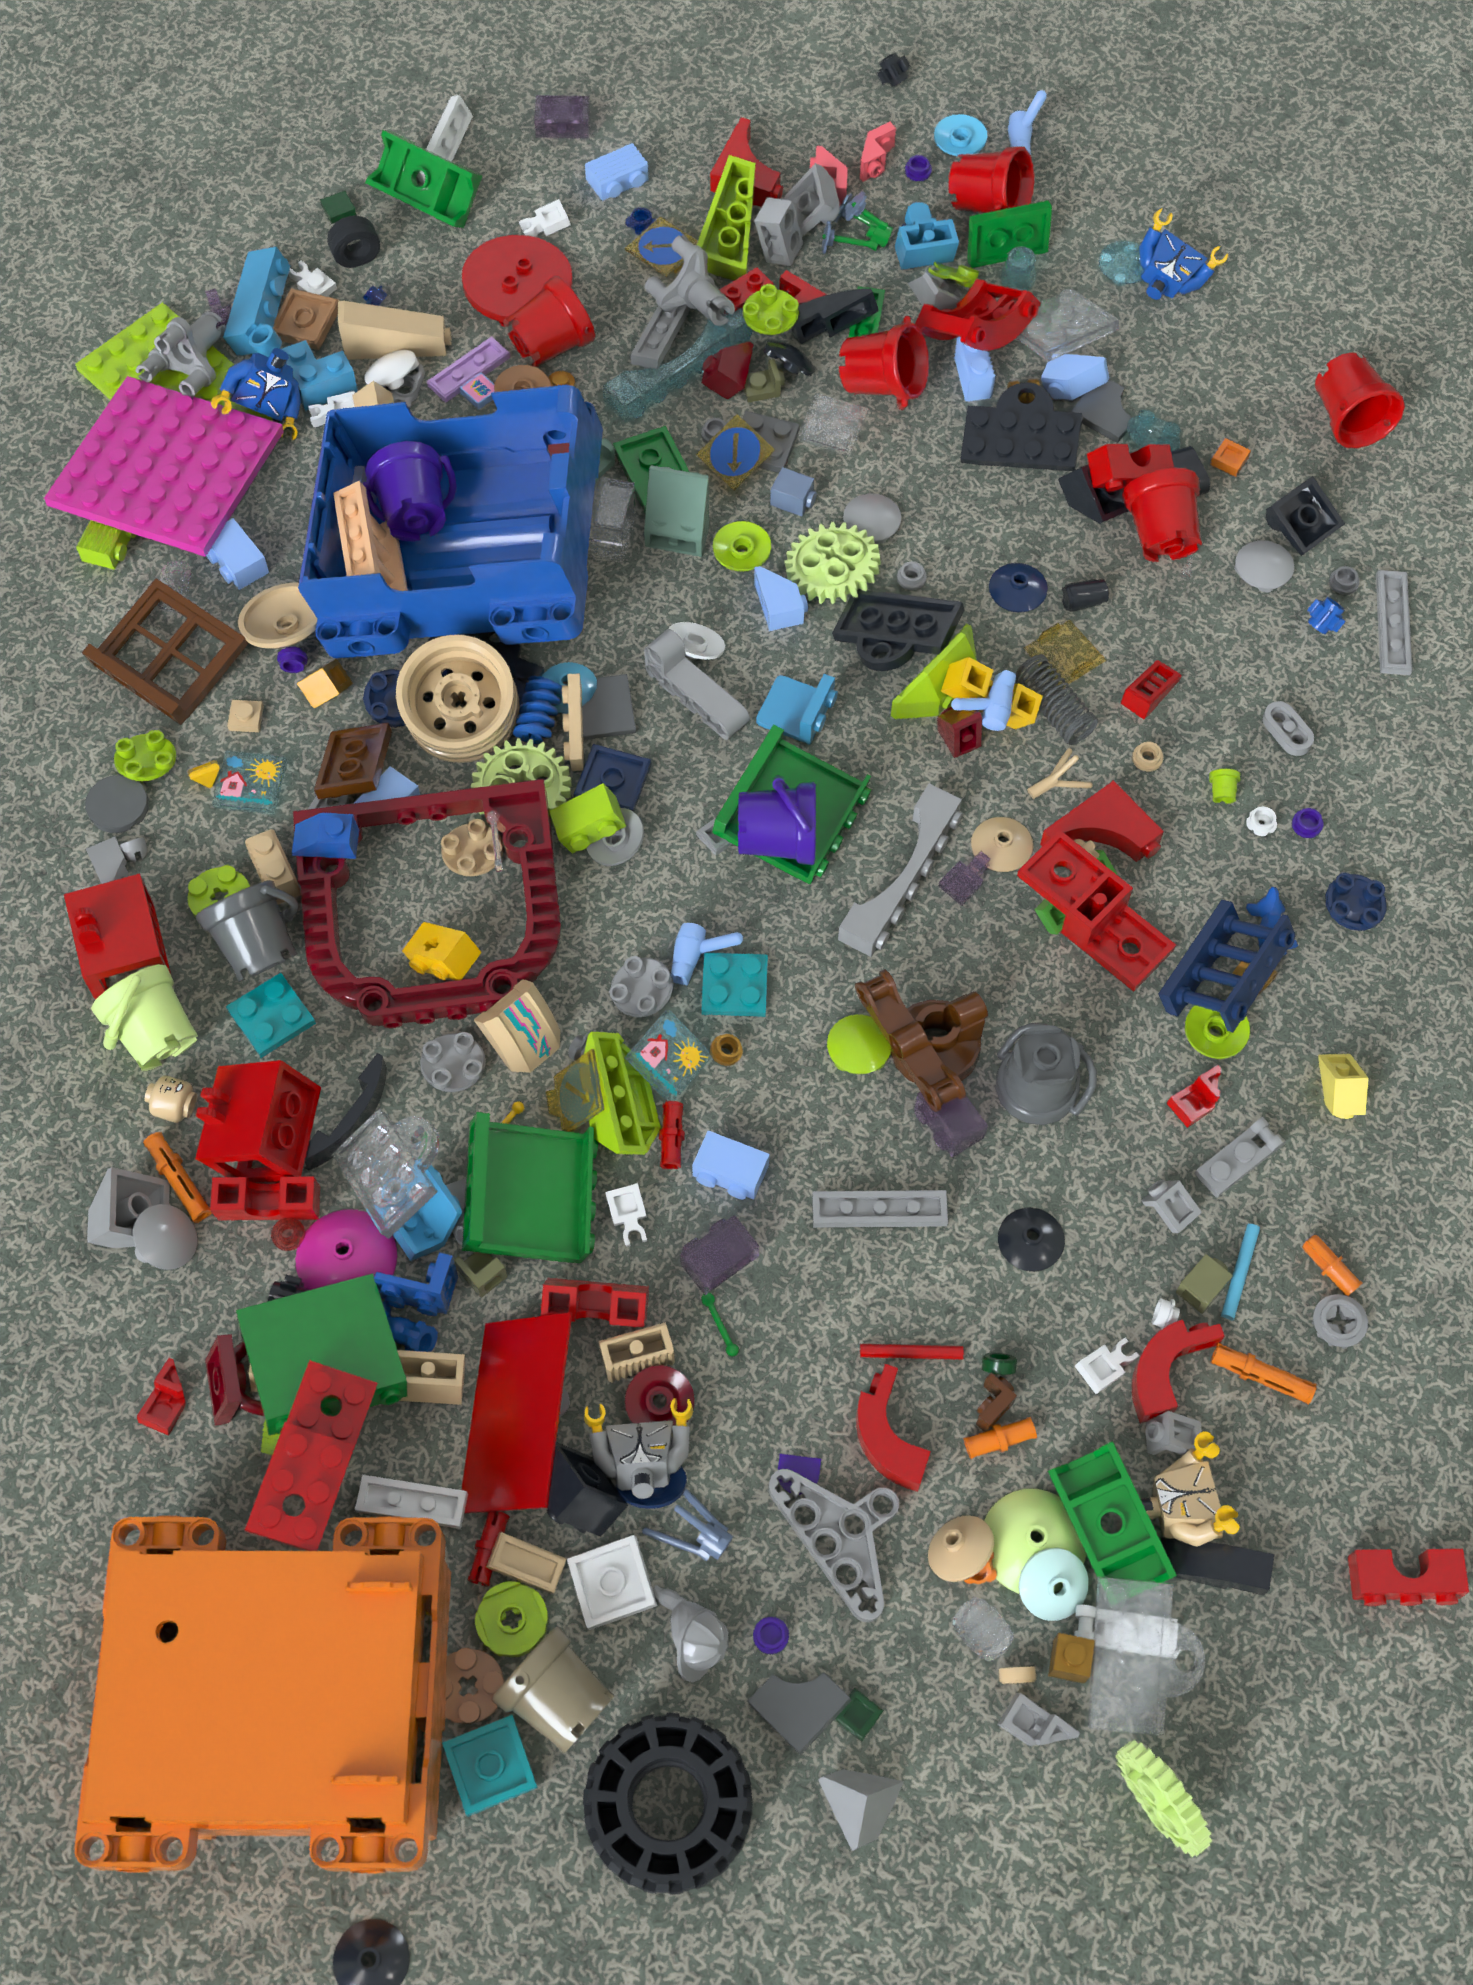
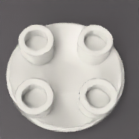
[364,350,419,390]

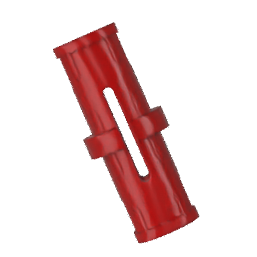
[659,1101,685,1169]
[467,1511,510,1587]

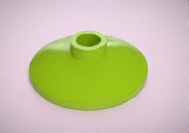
[713,521,771,571]
[1185,999,1250,1059]

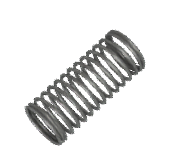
[1015,654,1098,745]

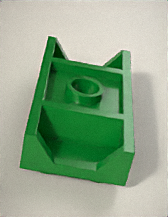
[365,130,482,228]
[1048,1441,1177,1606]

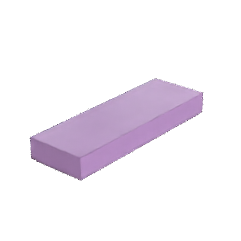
[427,336,510,403]

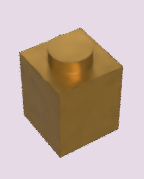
[1048,1633,1095,1684]

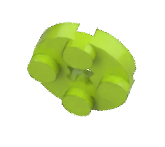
[187,865,250,918]
[475,1581,548,1658]

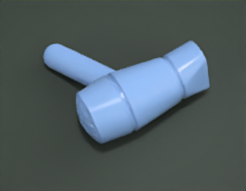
[1008,90,1047,155]
[951,670,1016,731]
[671,923,743,986]

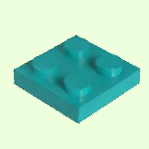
[702,953,768,1017]
[226,972,316,1058]
[442,1715,538,1817]

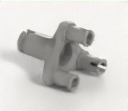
[645,235,735,326]
[136,312,226,398]

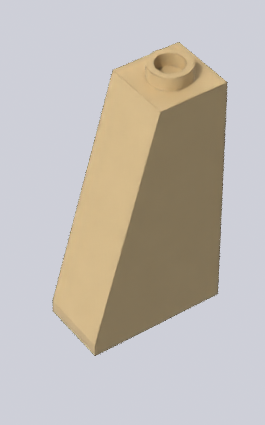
[338,301,452,360]

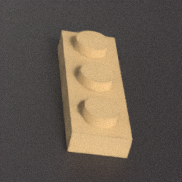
[562,674,584,771]

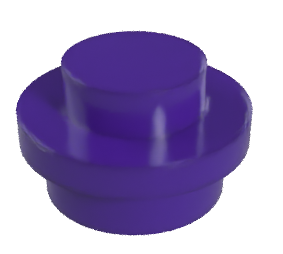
[905,155,932,181]
[277,646,308,673]
[1292,808,1324,838]
[753,1617,789,1655]

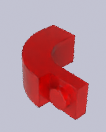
[1132,1319,1225,1423]
[856,1364,931,1492]

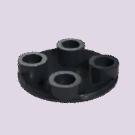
[763,340,816,376]

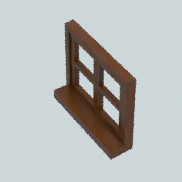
[82,578,249,725]

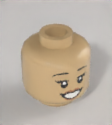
[144,1075,197,1123]

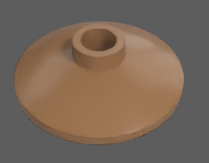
[494,365,551,392]

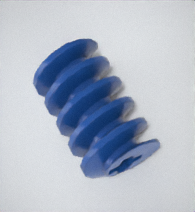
[513,676,562,745]

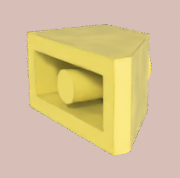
[1318,1054,1368,1119]

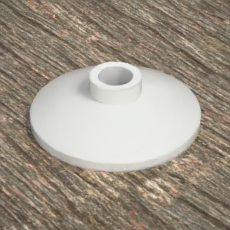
[668,622,725,659]

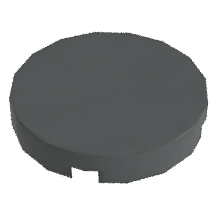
[85,775,149,833]

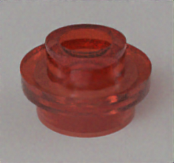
[271,1218,306,1251]

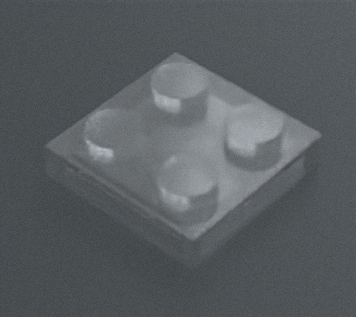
[797,393,869,457]

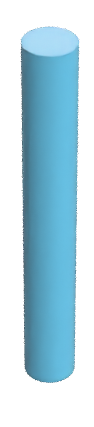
[1221,1224,1260,1321]

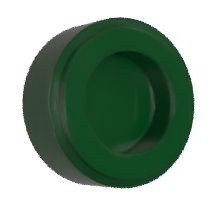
[981,1353,1017,1375]

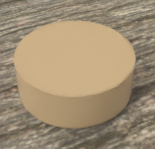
[999,1667,1036,1684]

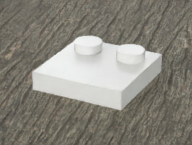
[567,1535,657,1630]

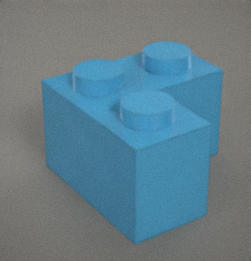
[282,340,358,411]

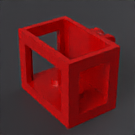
[64,873,172,1000]
[195,1060,321,1183]

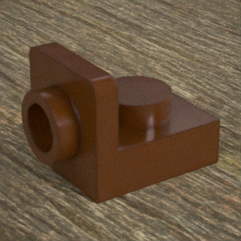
[976,1373,1017,1432]

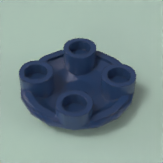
[363,669,424,728]
[1325,872,1387,931]

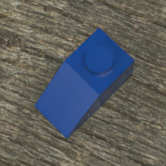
[292,813,359,859]

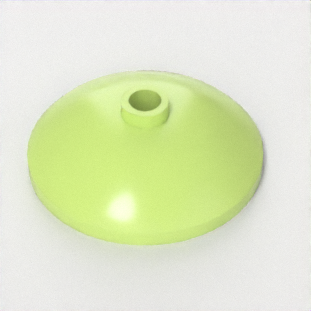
[984,1489,1086,1594]

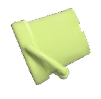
[91,964,198,1071]

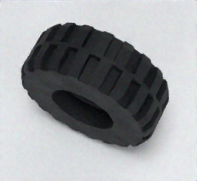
[583,1713,753,1895]

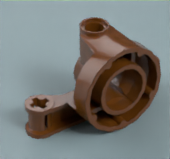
[855,969,988,1112]

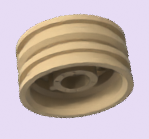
[396,635,520,763]

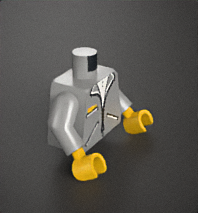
[584,1398,693,1499]

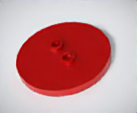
[462,235,572,324]

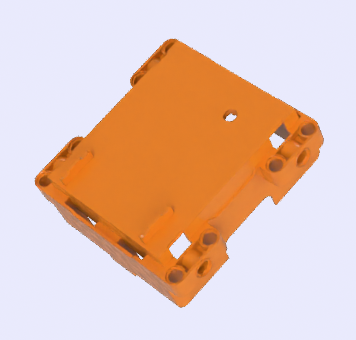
[74,1515,451,1874]

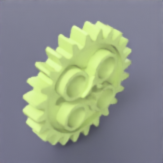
[785,522,881,604]
[471,738,572,816]
[1115,1740,1212,1857]

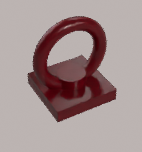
[205,1334,264,1426]

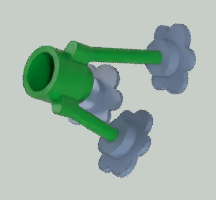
[822,191,893,254]

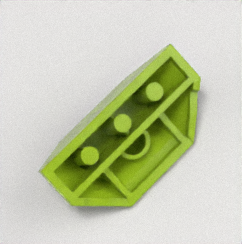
[891,623,977,719]
[582,1032,661,1155]

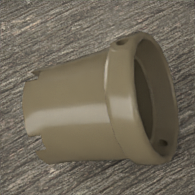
[492,1626,615,1754]

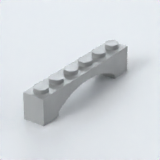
[838,783,963,957]

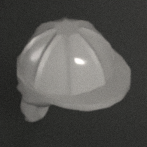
[653,1585,729,1682]

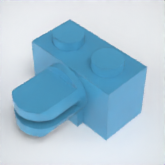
[895,202,959,270]

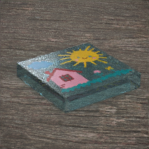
[212,750,288,815]
[625,1010,712,1101]

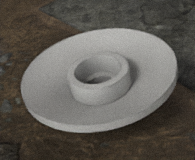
[586,808,644,866]

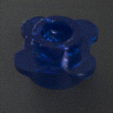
[625,207,658,236]
[362,284,388,306]

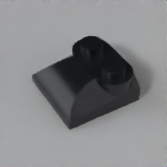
[1266,476,1345,556]

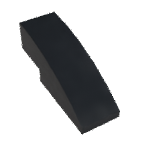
[791,288,879,344]
[1160,1537,1275,1596]

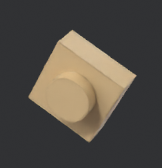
[227,700,264,732]

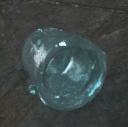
[1000,247,1036,291]

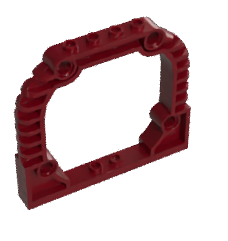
[293,779,561,1029]

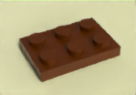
[314,723,392,799]

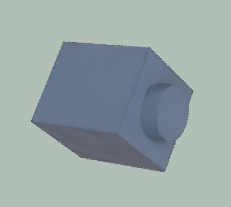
[770,467,817,516]

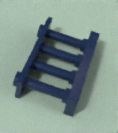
[1158,900,1296,1032]

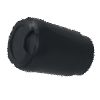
[1062,579,1109,612]

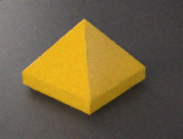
[187,760,220,788]

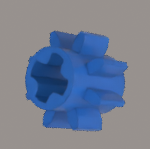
[1307,597,1346,634]

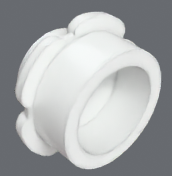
[1246,806,1277,836]
[1152,1298,1180,1329]

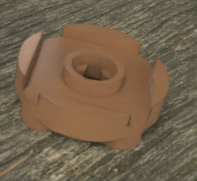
[445,1648,505,1724]

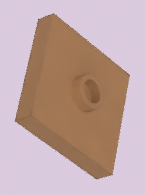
[273,288,340,350]

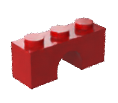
[1087,444,1174,492]
[210,1176,321,1221]
[541,1278,649,1328]
[1348,1549,1469,1606]

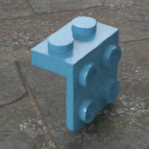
[756,674,838,745]
[375,1161,462,1261]

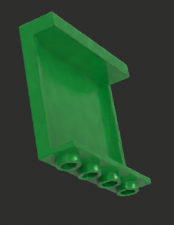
[712,724,872,885]
[462,1112,598,1263]
[236,1273,407,1436]

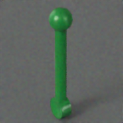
[701,1293,739,1357]

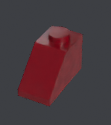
[701,341,754,399]
[937,707,982,758]

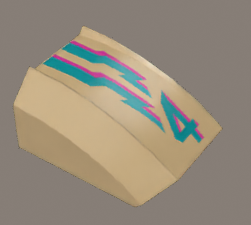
[474,979,560,1073]

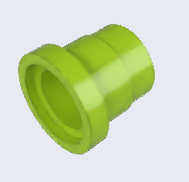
[1209,769,1240,804]

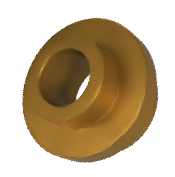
[710,1034,743,1066]

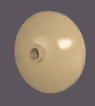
[238,583,317,649]

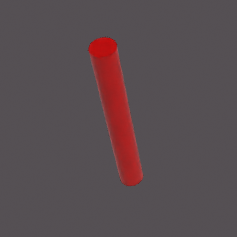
[860,1344,964,1360]

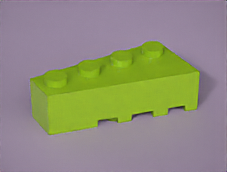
[697,155,755,281]

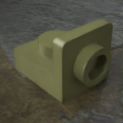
[744,359,785,403]

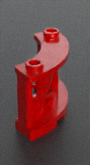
[915,279,1041,351]

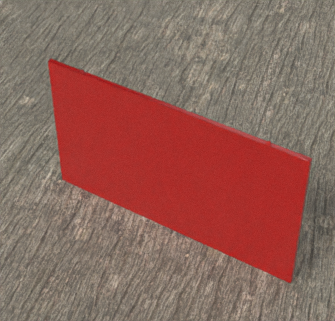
[461,1312,573,1514]

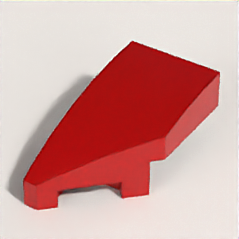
[1167,1065,1221,1128]
[137,1358,186,1436]

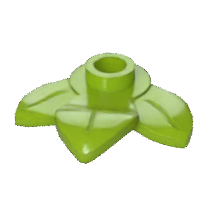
[928,262,980,288]

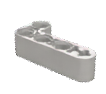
[644,629,750,740]

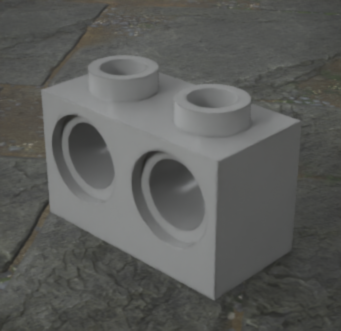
[754,198,803,266]

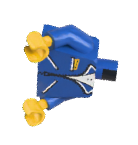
[1139,208,1228,300]
[211,348,301,440]

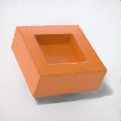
[1210,438,1251,477]

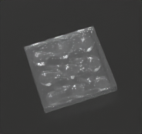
[1016,288,1119,362]

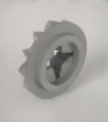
[1312,1294,1368,1349]

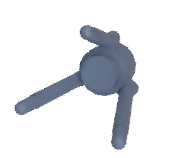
[642,1488,734,1561]

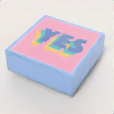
[460,373,494,410]

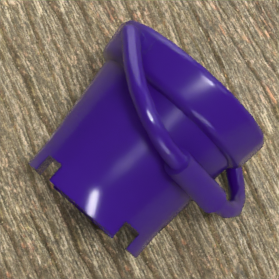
[362,441,457,542]
[738,775,816,865]

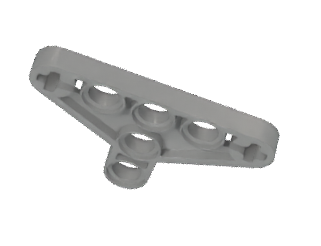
[768,1469,899,1622]

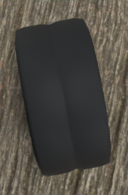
[327,216,380,268]

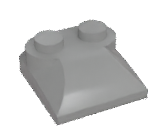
[782,163,840,236]

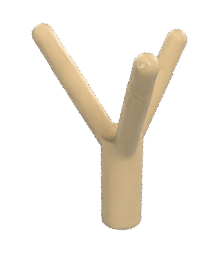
[1027,748,1093,799]

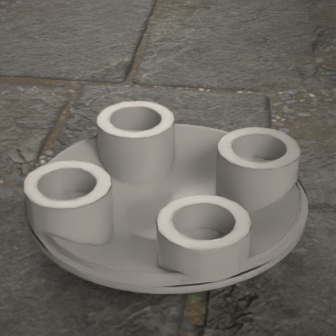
[843,494,901,544]
[1234,540,1294,593]
[609,956,673,1017]
[420,1032,486,1092]
[133,1204,197,1270]

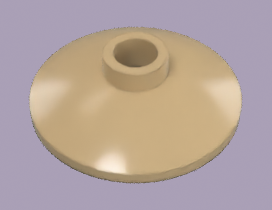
[971,817,1033,872]
[928,1516,994,1582]

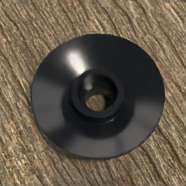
[998,1208,1065,1272]
[333,1919,410,1985]

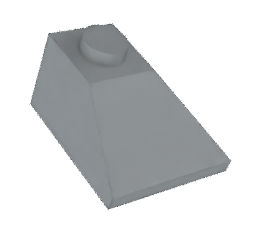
[87,1167,170,1248]

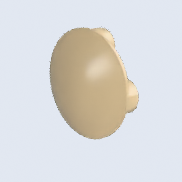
[441,819,504,876]

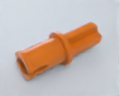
[1302,1235,1363,1296]

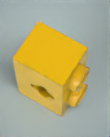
[402,922,482,981]

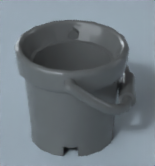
[196,880,299,982]
[995,1023,1097,1125]

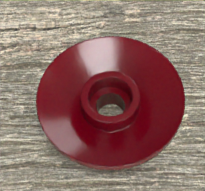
[625,1365,695,1426]

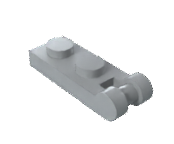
[1194,1117,1286,1198]

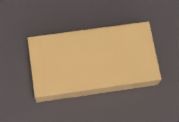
[486,1532,566,1594]

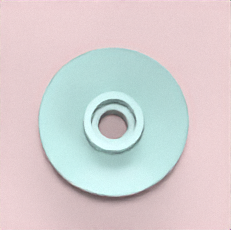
[1019,1548,1089,1621]

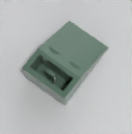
[644,465,709,557]

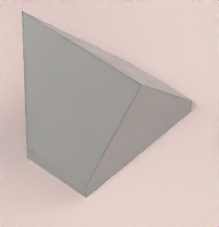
[908,272,964,310]
[818,1769,904,1851]

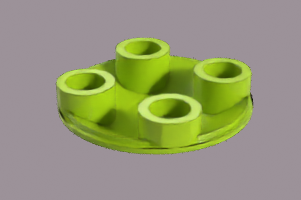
[743,284,799,335]
[114,730,176,781]
[827,1014,891,1074]

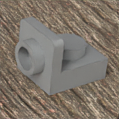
[1141,1179,1202,1233]
[1145,1411,1201,1455]

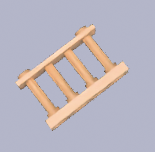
[333,481,408,591]

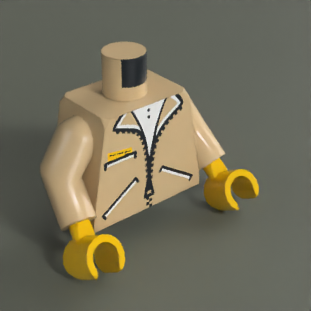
[1140,1431,1240,1546]

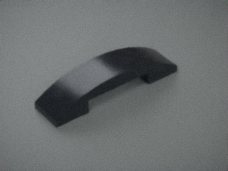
[303,1053,387,1171]

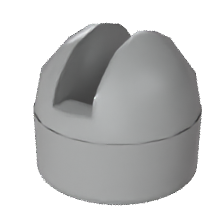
[119,837,148,862]

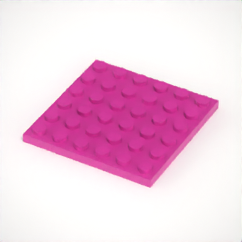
[44,376,284,557]

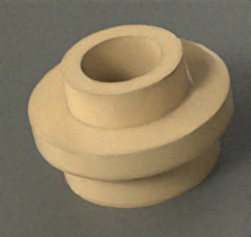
[1132,742,1163,772]

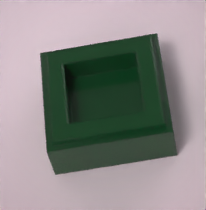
[320,191,356,224]
[834,1688,884,1742]

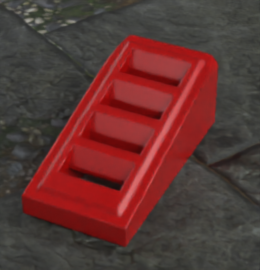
[1121,660,1182,719]

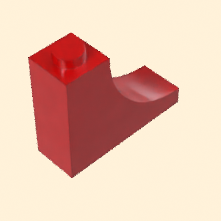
[710,117,783,207]
[1040,780,1164,862]

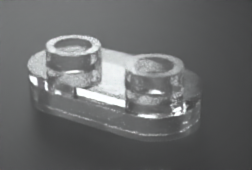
[157,560,193,614]

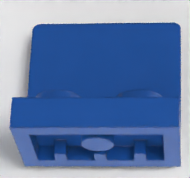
[374,1252,458,1316]

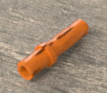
[143,1132,212,1223]
[1210,1343,1317,1405]

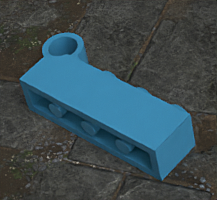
[223,247,290,357]

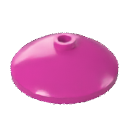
[296,1209,398,1290]

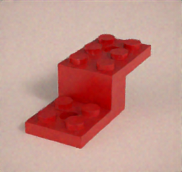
[1017,830,1176,992]
[245,1360,378,1551]

